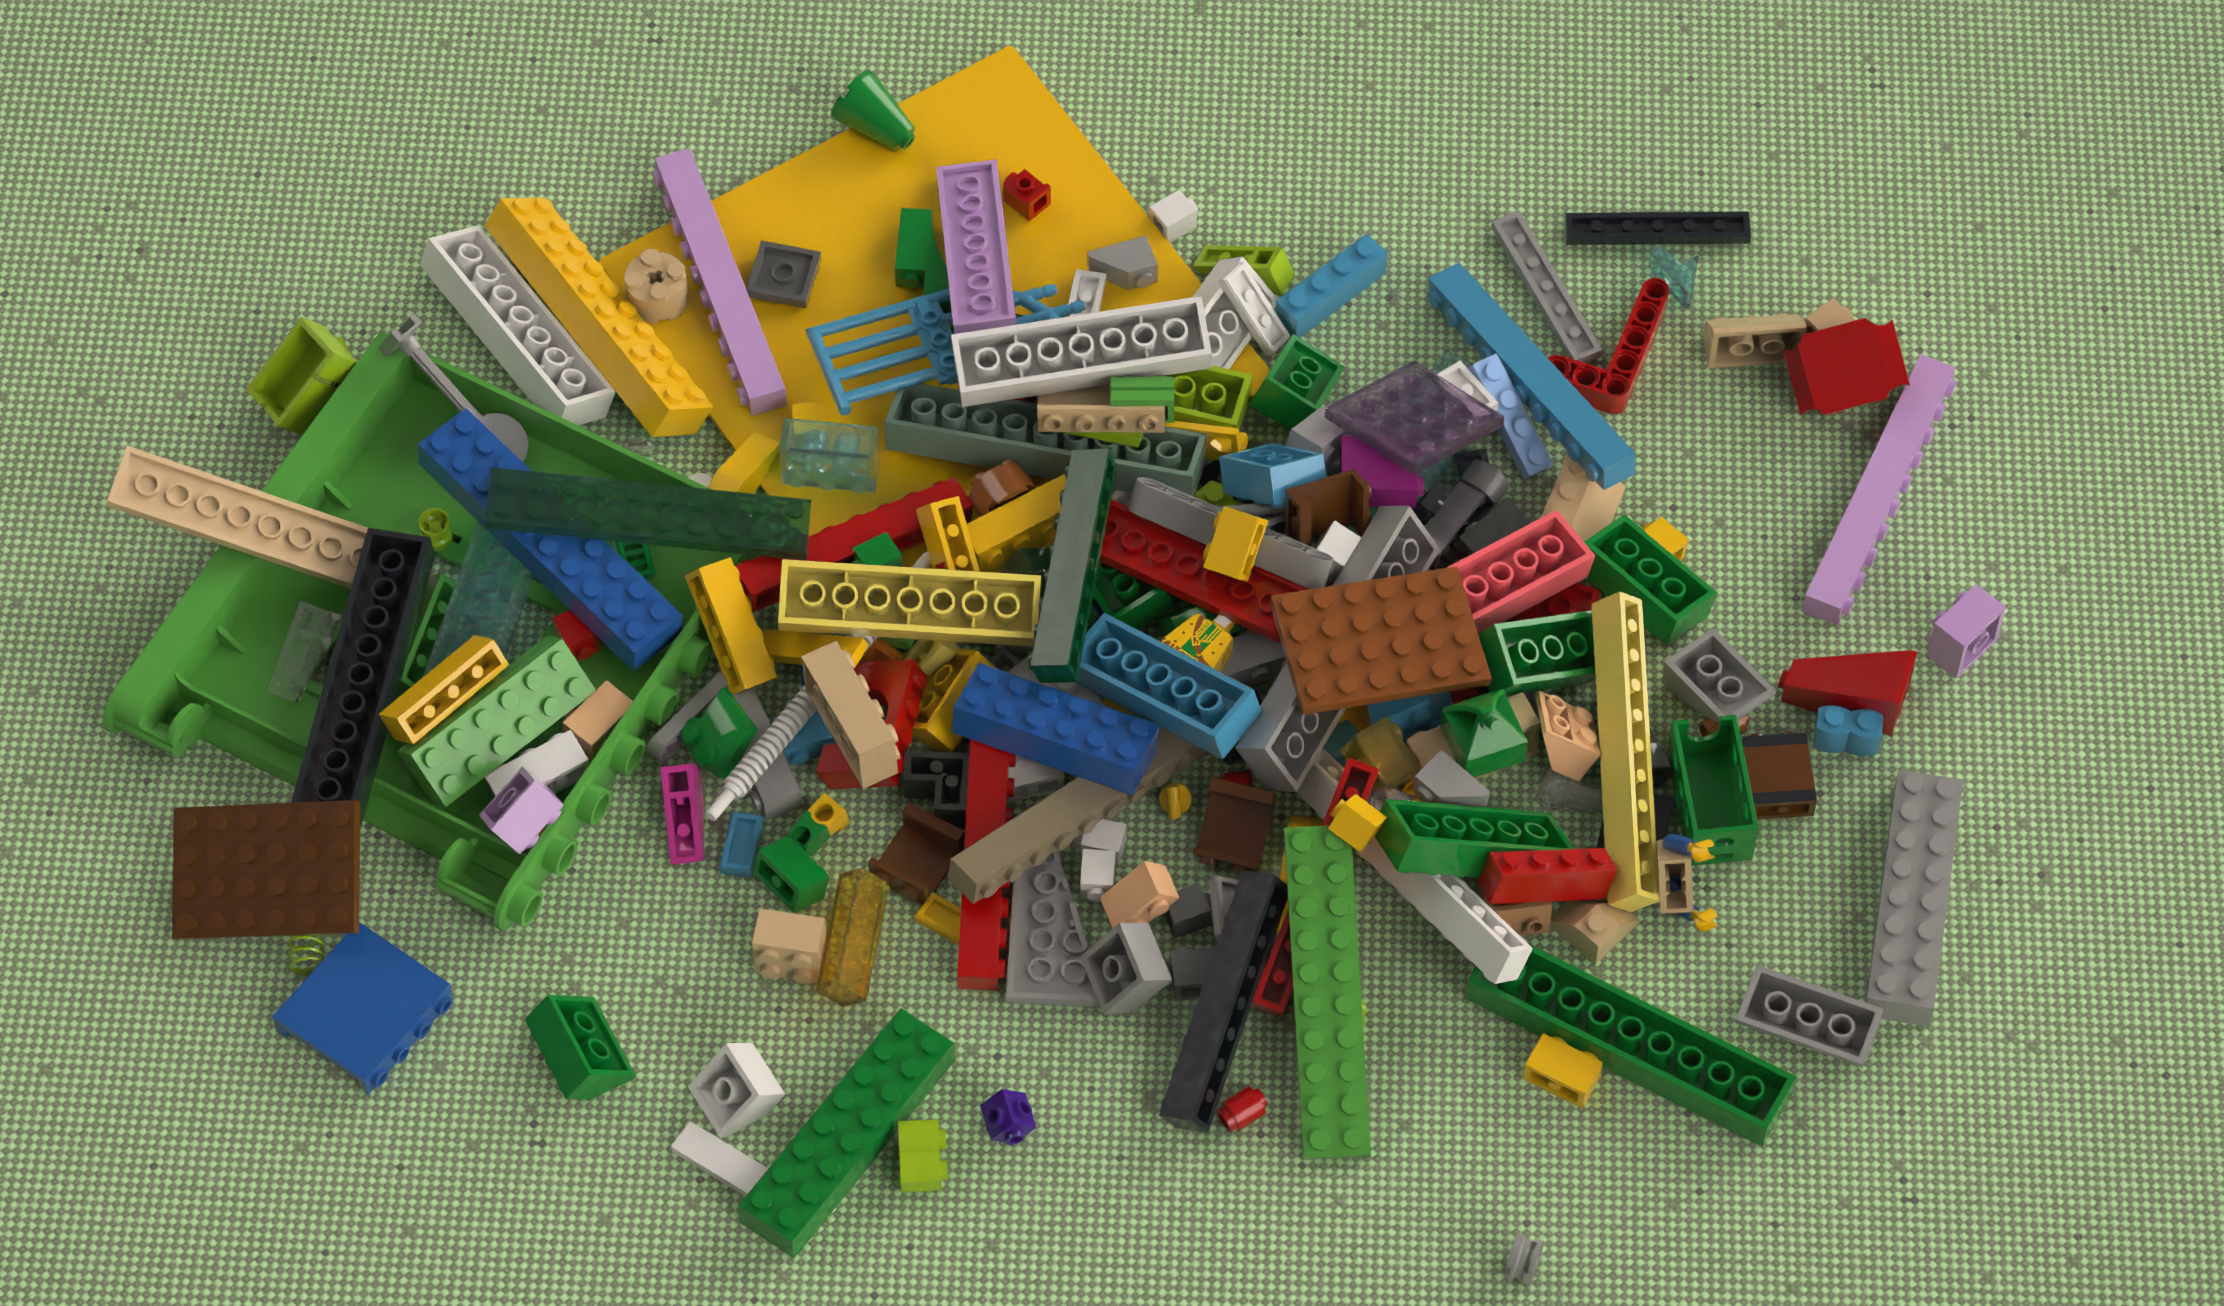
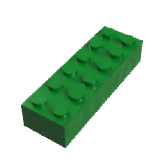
[1375,799,1574,878]

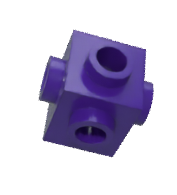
[980,1089,1037,1145]

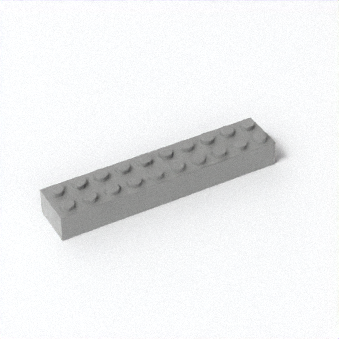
[1235,506,1440,792]

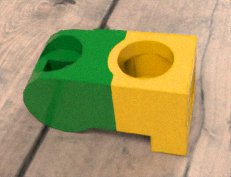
[787,793,850,857]

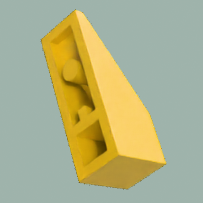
[708,432,782,506]

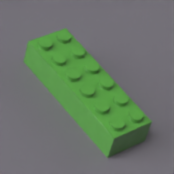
[397,636,596,807]

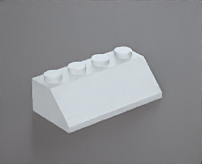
[1193,257,1278,369]

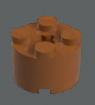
[969,459,1036,517]

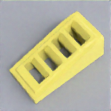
[901,639,958,677]

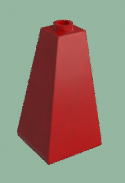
[1778,650,1918,737]

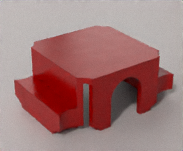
[1783,318,1911,416]

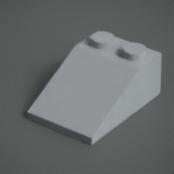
[1663,628,1776,724]

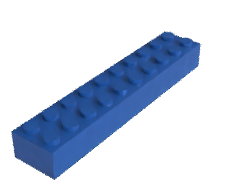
[418,408,683,671]

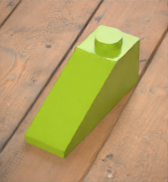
[1192,245,1295,295]

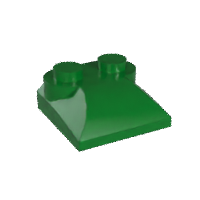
[682,687,758,778]

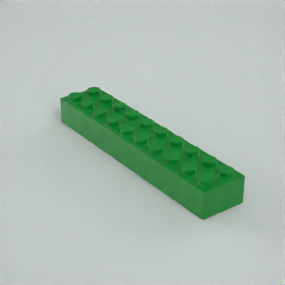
[1465,944,1796,1147]

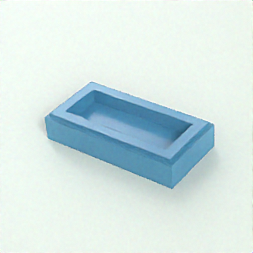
[719,812,764,878]

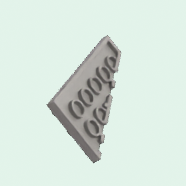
[1006,850,1101,1007]

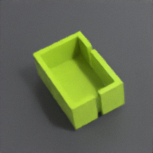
[246,317,357,435]

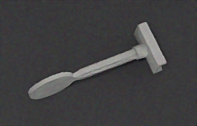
[378,313,529,462]

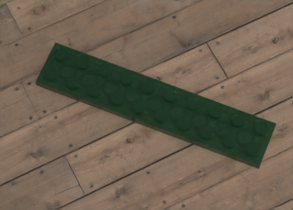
[485,467,811,560]

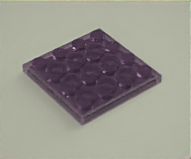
[1324,361,1504,475]

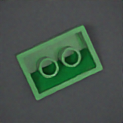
[524,995,636,1100]

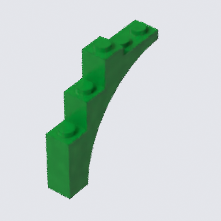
[895,208,1024,335]

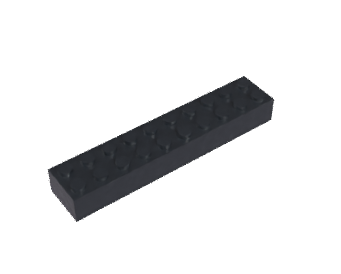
[291,528,435,829]

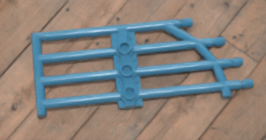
[805,284,1086,415]

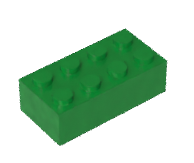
[1584,514,1717,646]
[1478,610,1596,695]

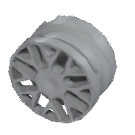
[1504,1233,1544,1286]

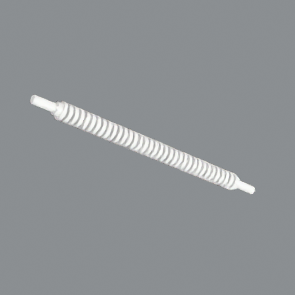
[705,551,931,821]

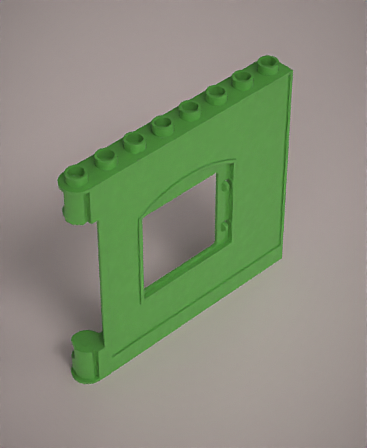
[103,331,777,930]

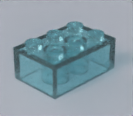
[779,418,881,493]

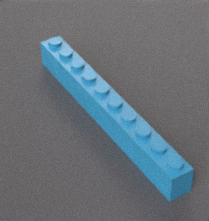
[1427,263,1635,490]

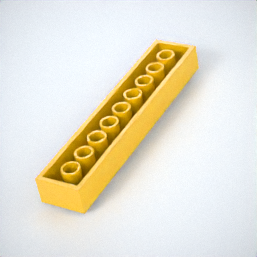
[484,197,713,437]

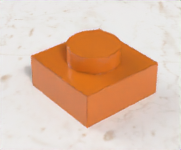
[862,638,904,662]

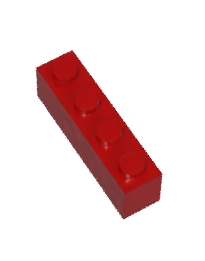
[1477,848,1618,904]

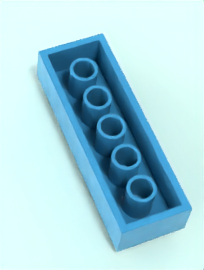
[1076,613,1262,759]

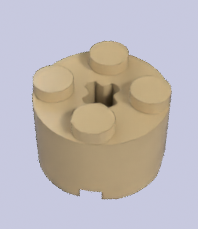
[624,249,688,324]

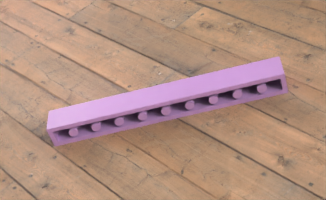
[652,148,787,416]
[1802,354,1957,625]

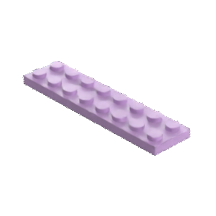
[936,159,1017,334]

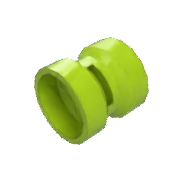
[418,508,453,551]

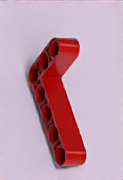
[1548,278,1670,414]

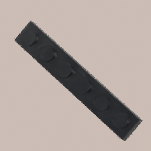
[1565,211,1751,245]

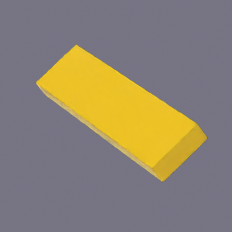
[763,629,869,669]

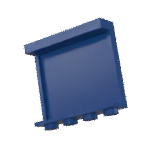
[272,922,453,1095]

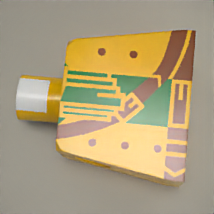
[1160,614,1234,672]

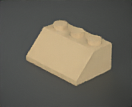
[1703,313,1807,368]
[1541,453,1625,542]

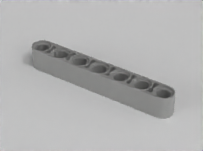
[1128,477,1333,589]

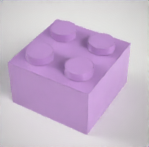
[1927,584,2006,679]
[479,766,564,854]

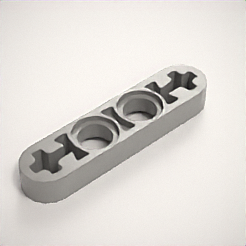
[647,670,728,763]

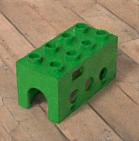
[1666,715,1759,866]

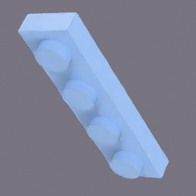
[1468,353,1553,480]

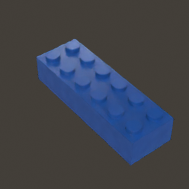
[952,663,1160,796]

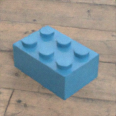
[1219,443,1326,508]

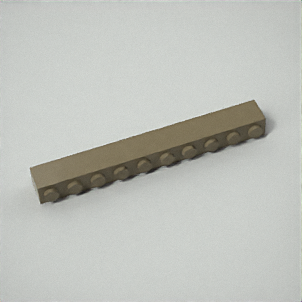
[948,727,1211,904]

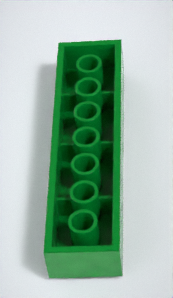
[738,1008,955,1258]

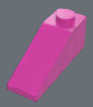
[660,764,704,865]

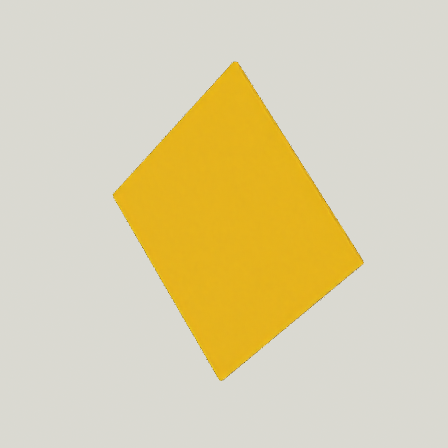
[599,46,1270,569]

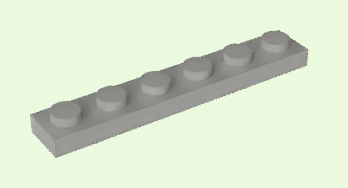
[1491,211,1603,363]

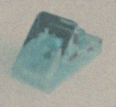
[1648,245,1699,310]

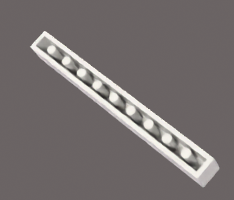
[1297,749,1533,984]

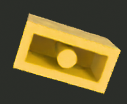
[1203,506,1268,582]
[1523,1033,1603,1109]

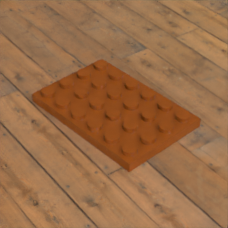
[1269,566,1492,715]

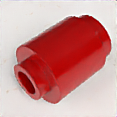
[1216,1086,1268,1133]

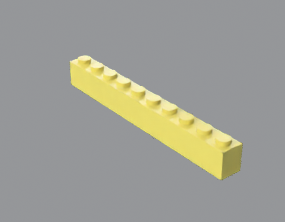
[1592,592,1660,912]

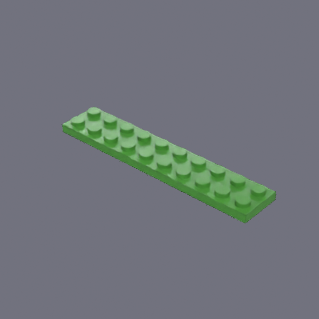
[1284,825,1371,1160]

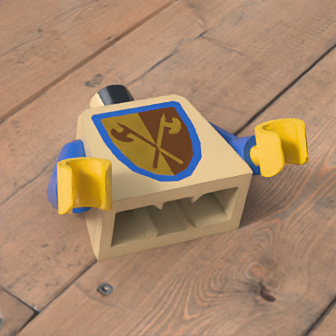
[1656,834,1717,932]

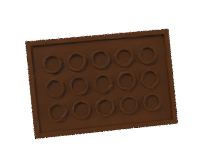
[172,800,360,940]

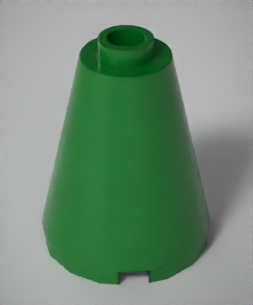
[831,70,916,151]

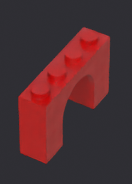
[816,659,927,789]

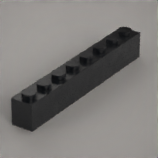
[1159,871,1288,1133]

